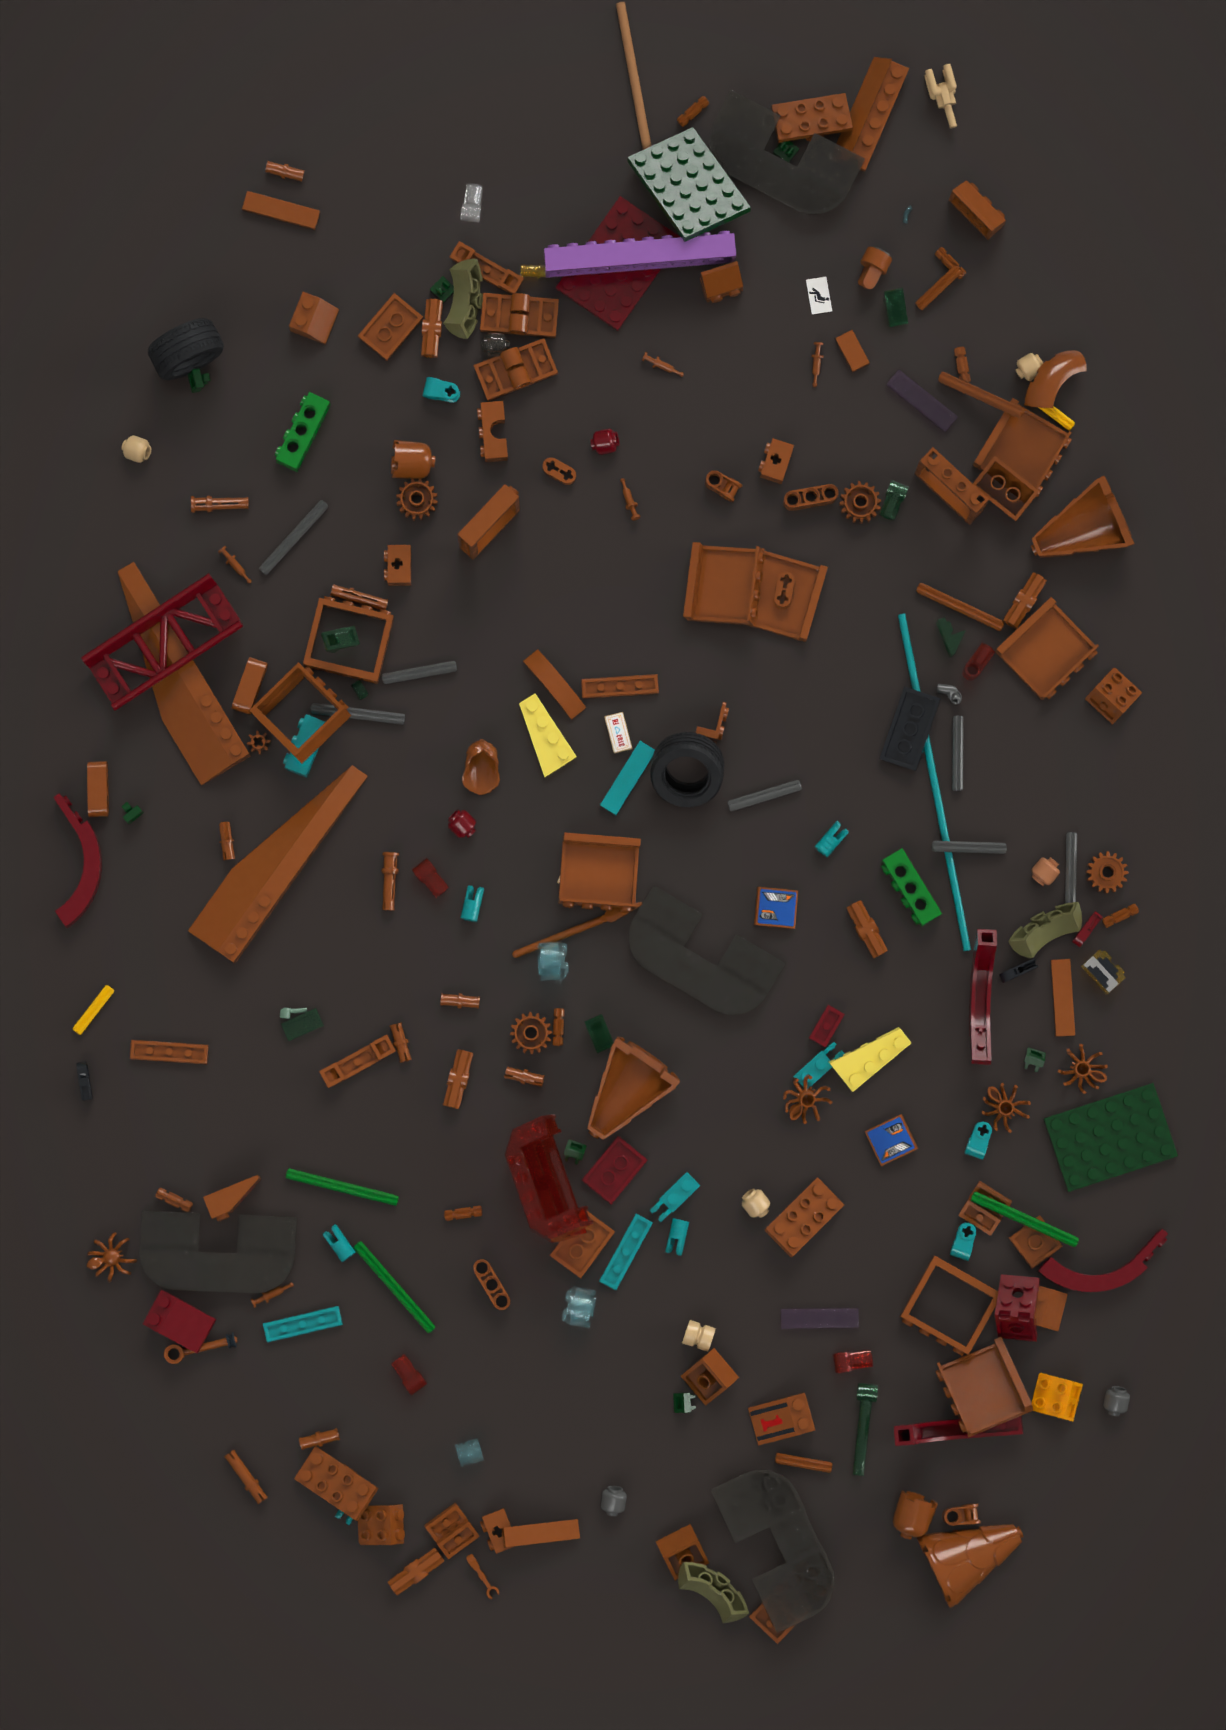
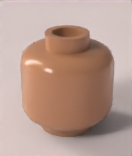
[1031,857,1060,886]

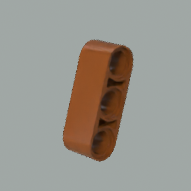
[783,484,838,511]
[232,657,268,715]
[87,761,109,817]
[473,1259,510,1310]

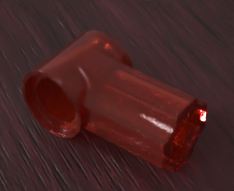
[962,643,995,681]
[412,858,449,898]
[833,1350,873,1373]
[391,1354,427,1396]

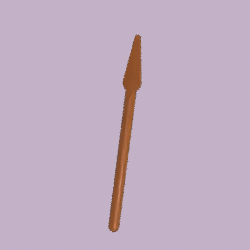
[512,902,642,958]

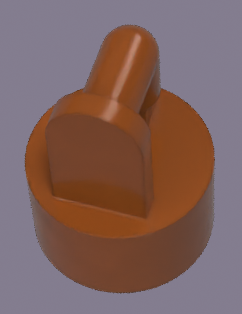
[858,246,893,289]

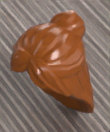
[462,739,500,795]

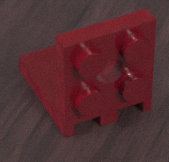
[995,1274,1040,1342]

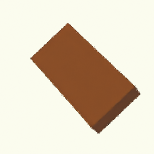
[835,330,870,373]

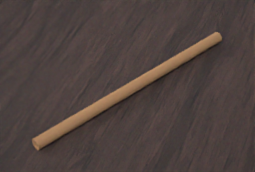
[616,2,651,150]

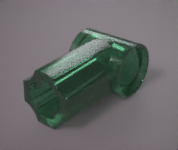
[879,480,909,521]

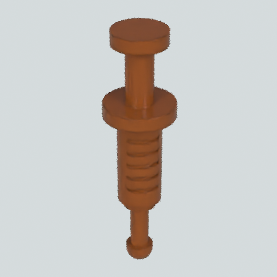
[811,342,824,387]
[642,352,684,377]
[620,478,641,521]
[218,546,252,584]
[250,1282,294,1308]

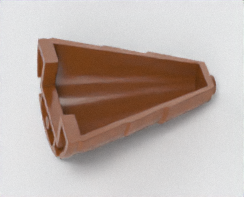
[1031,476,1135,558]
[587,1037,680,1140]
[916,1524,1024,1608]

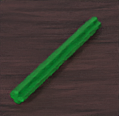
[286,1168,399,1206]
[971,1192,1079,1247]
[354,1241,435,1333]

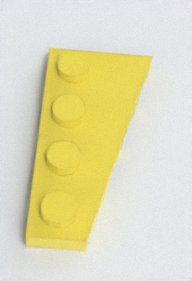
[519,693,577,778]
[829,1027,911,1092]

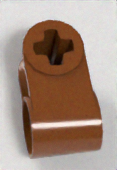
[705,470,742,502]
[942,1503,981,1526]

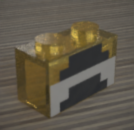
[1081,949,1126,994]

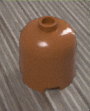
[391,440,435,479]
[893,1490,938,1540]

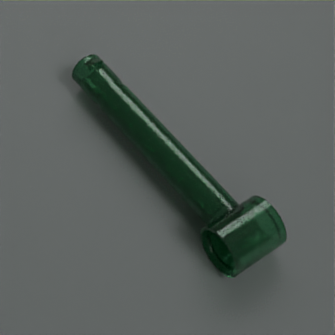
[852,1383,878,1476]

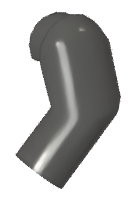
[937,684,962,705]

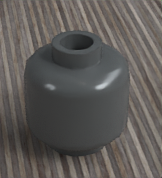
[1103,1386,1130,1416]
[600,1486,627,1516]

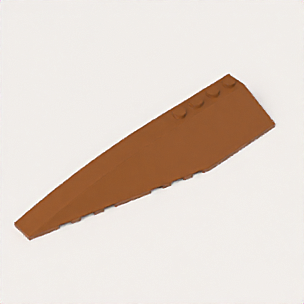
[118,562,251,786]
[188,765,368,964]

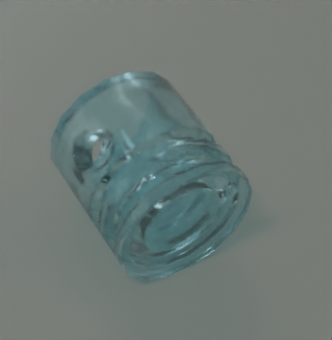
[455,1438,484,1467]

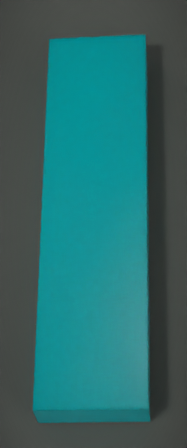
[600,741,655,815]
[599,1213,653,1291]
[263,1306,343,1342]

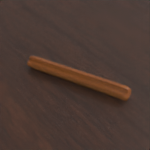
[938,372,1024,418]
[916,583,1005,631]

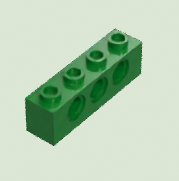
[274,392,331,472]
[881,848,942,927]

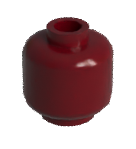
[590,428,620,455]
[448,810,476,838]

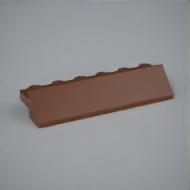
[830,57,909,172]

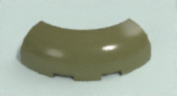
[443,259,483,339]
[1008,902,1082,958]
[678,1562,749,1623]

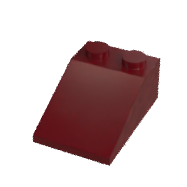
[143,1290,217,1354]

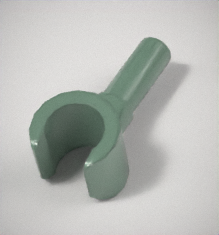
[280,1007,307,1019]

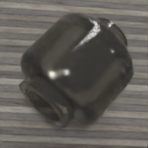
[481,333,510,357]

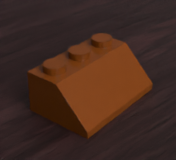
[949,180,1006,240]
[973,456,1040,521]

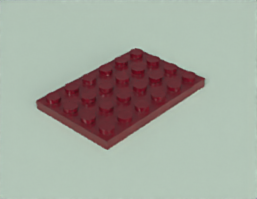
[556,196,680,331]

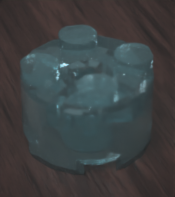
[537,942,569,981]
[562,1286,597,1328]

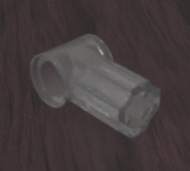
[460,183,483,223]

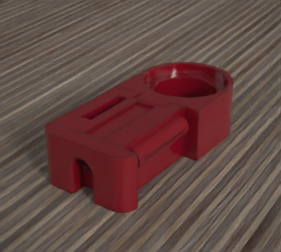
[1072,911,1103,948]

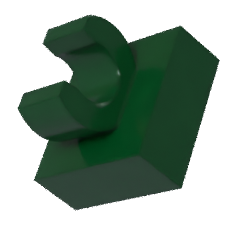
[773,141,799,165]
[430,276,454,304]
[187,369,211,393]
[121,802,144,825]
[1024,1047,1046,1072]
[564,1139,587,1165]
[673,1393,696,1413]

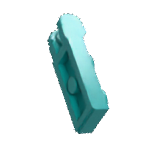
[793,1042,845,1089]
[649,1172,700,1222]

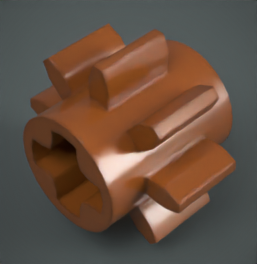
[247,731,271,755]

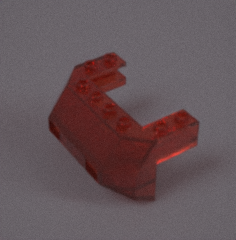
[505,1114,594,1243]

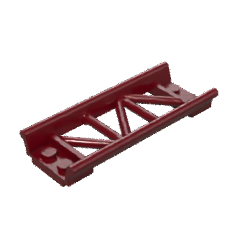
[81,573,244,711]

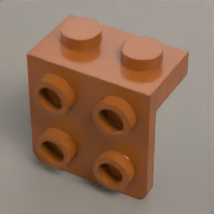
[696,702,729,744]
[358,1504,405,1545]

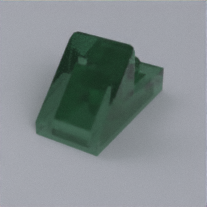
[883,287,908,327]
[936,617,966,658]
[321,626,360,653]
[584,1014,614,1053]

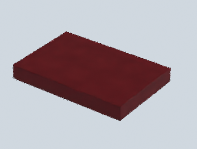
[581,1136,648,1205]

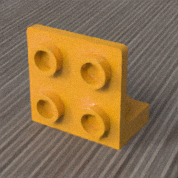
[1032,1373,1083,1422]

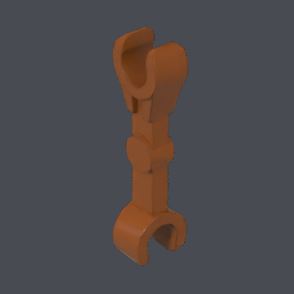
[466,1554,499,1599]

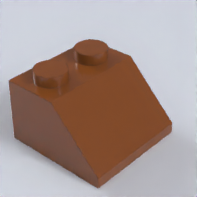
[700,261,743,303]
[289,292,339,345]
[1035,1286,1068,1331]
[681,1348,739,1406]
[656,1524,709,1580]

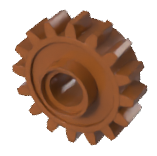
[396,478,438,521]
[839,481,881,524]
[1086,851,1129,894]
[510,1012,552,1055]

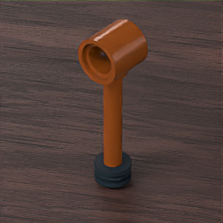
[164,1332,237,1364]

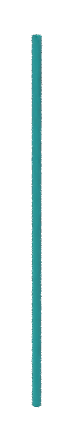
[898,614,971,951]

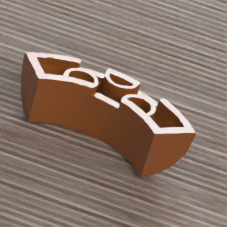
[1024,350,1087,408]

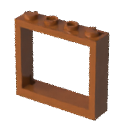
[914,447,989,525]
[457,484,520,560]
[303,596,394,684]
[249,662,352,764]
[899,1255,998,1356]

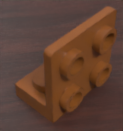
[1085,668,1142,725]

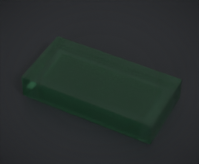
[281,1008,324,1041]

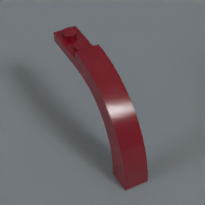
[53,793,102,928]
[969,929,997,1065]
[1037,1229,1168,1292]
[894,1416,1023,1446]

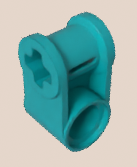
[422,377,460,403]
[965,1122,992,1160]
[950,1222,976,1261]

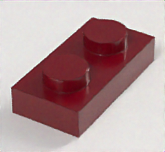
[809,1005,845,1048]

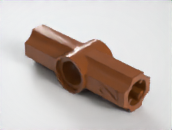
[421,298,443,358]
[1003,572,1047,629]
[846,900,888,959]
[443,1049,474,1109]
[388,1548,445,1595]

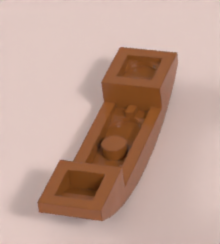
[449,241,524,294]
[523,649,586,720]
[319,1034,396,1088]

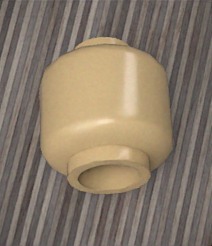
[1015,353,1043,381]
[122,435,151,463]
[742,1189,770,1218]

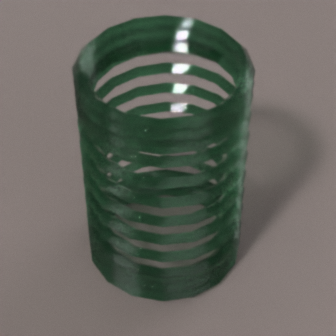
[351,680,369,700]

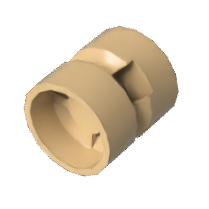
[682,1320,716,1352]

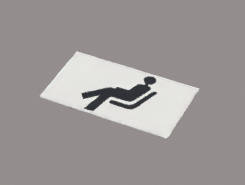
[806,277,832,314]

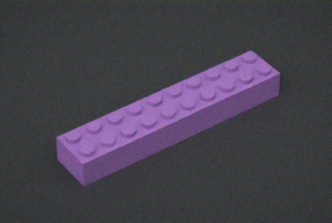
[544,231,736,278]

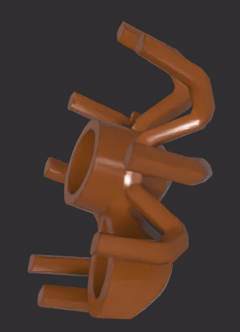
[1058,1044,1108,1094]
[783,1074,832,1124]
[982,1083,1031,1133]
[86,1232,137,1283]

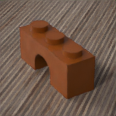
[477,401,508,462]

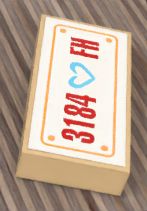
[604,712,633,754]

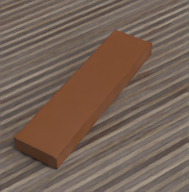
[242,191,320,230]
[581,674,659,699]
[1050,959,1075,1037]
[130,1040,209,1064]
[502,1519,580,1548]

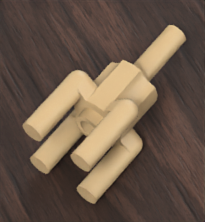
[924,64,957,128]

